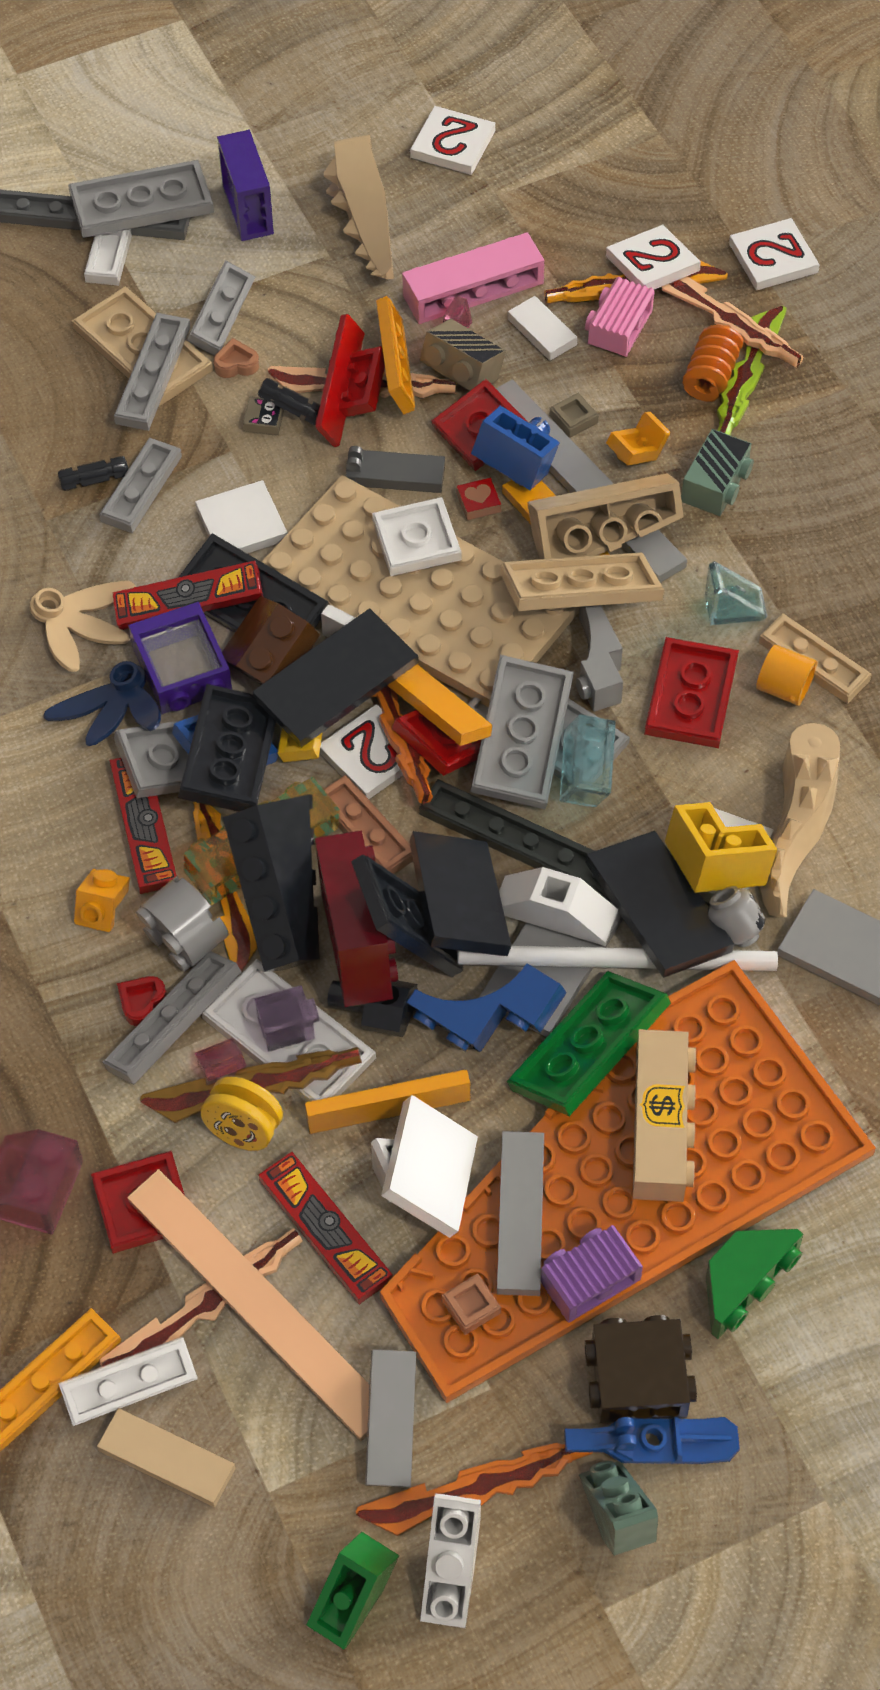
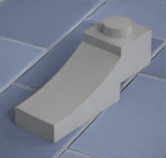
[576,605,623,712]

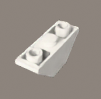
[499,867,618,946]
[420,1493,481,1628]

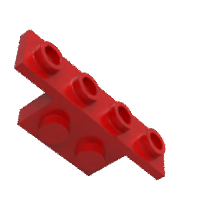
[316,314,385,447]

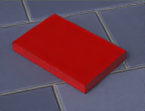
[644,637,739,749]

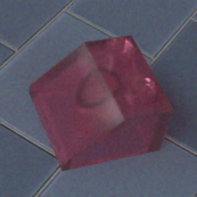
[0,1129,83,1235]

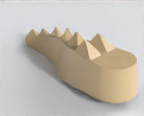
[324,134,394,279]
[760,723,840,918]

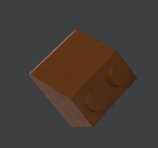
[222,596,320,685]

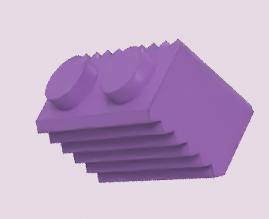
[541,1225,643,1323]

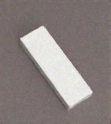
[58,1337,198,1426]

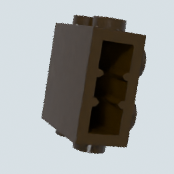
[585,1315,697,1423]

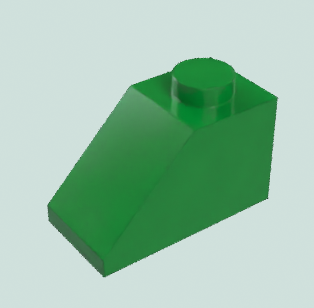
[306,1532,400,1650]

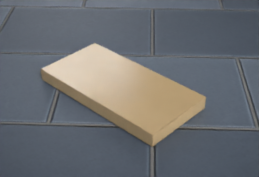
[72,286,213,407]
[500,552,664,611]

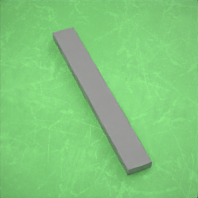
[496,379,687,583]

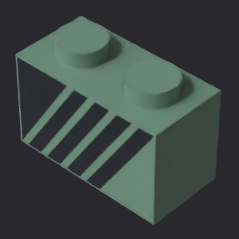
[681,429,754,516]

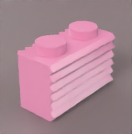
[585,276,654,357]

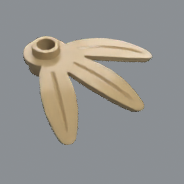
[30,581,136,672]

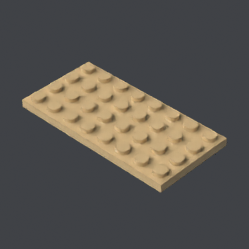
[262,475,580,707]

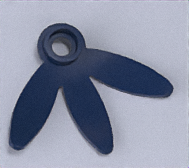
[43,661,161,746]

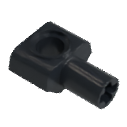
[327,980,418,1037]

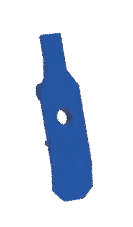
[564,1417,740,1464]

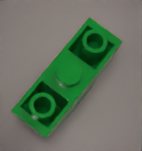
[706,1229,804,1339]

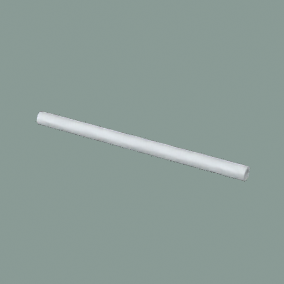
[457,946,778,971]

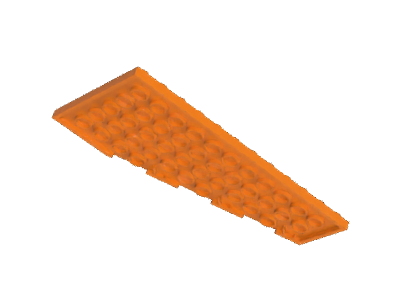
[380,960,876,1404]

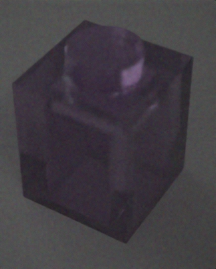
[254,985,320,1052]

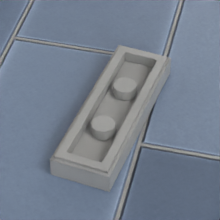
[187,260,255,356]
[99,437,182,534]
[365,1349,416,1488]

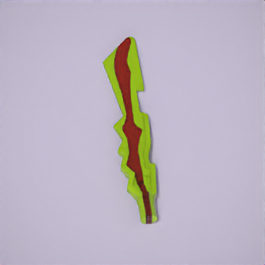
[717,306,787,435]

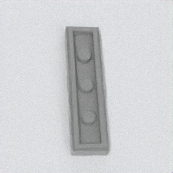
[114,313,190,431]
[102,951,241,1085]
[497,1131,544,1296]

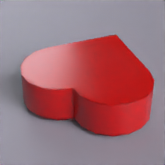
[117,976,167,1026]

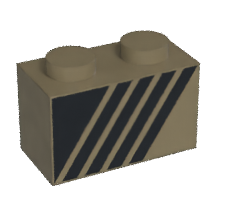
[419,318,506,390]

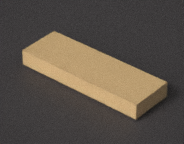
[759,614,871,704]
[97,1408,236,1507]

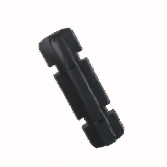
[258,378,320,425]
[58,456,128,491]

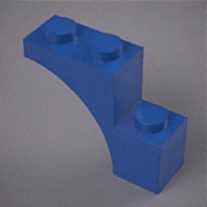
[407,963,567,1052]

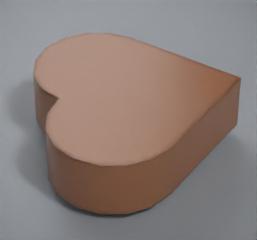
[213,338,259,378]

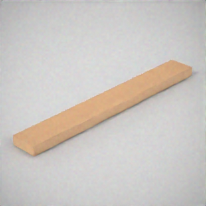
[127,1169,370,1441]

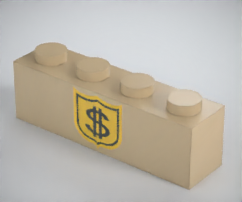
[633,1029,696,1202]

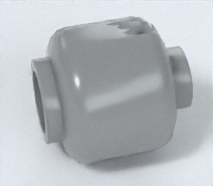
[708,886,766,947]

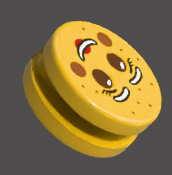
[200,1076,283,1151]

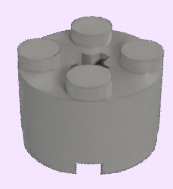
[136,876,229,972]

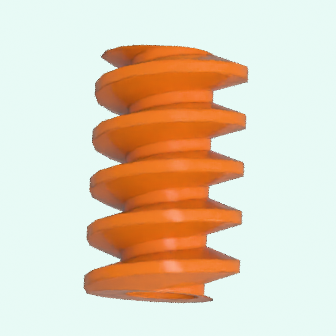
[682,325,744,402]

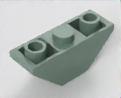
[579,1461,658,1556]

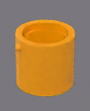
[756,644,818,706]

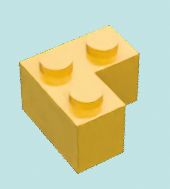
[664,802,777,893]

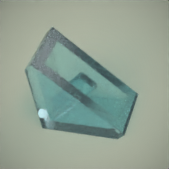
[705,561,767,625]

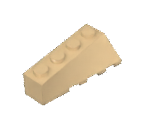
[528,473,684,559]

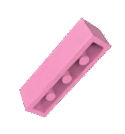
[402,232,544,324]

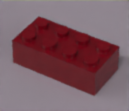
[315,830,399,1007]

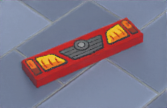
[112,561,263,630]
[109,758,177,894]
[258,1152,393,1305]

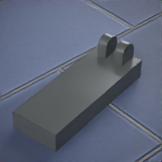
[346,446,445,493]

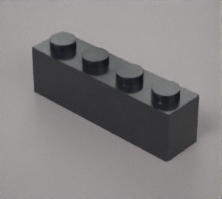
[222,794,320,972]

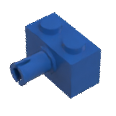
[471,405,560,490]

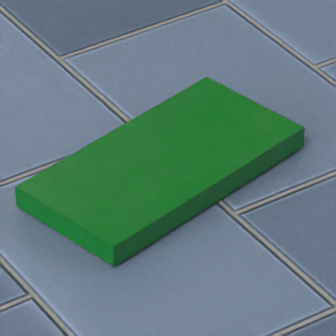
[507,971,671,1117]

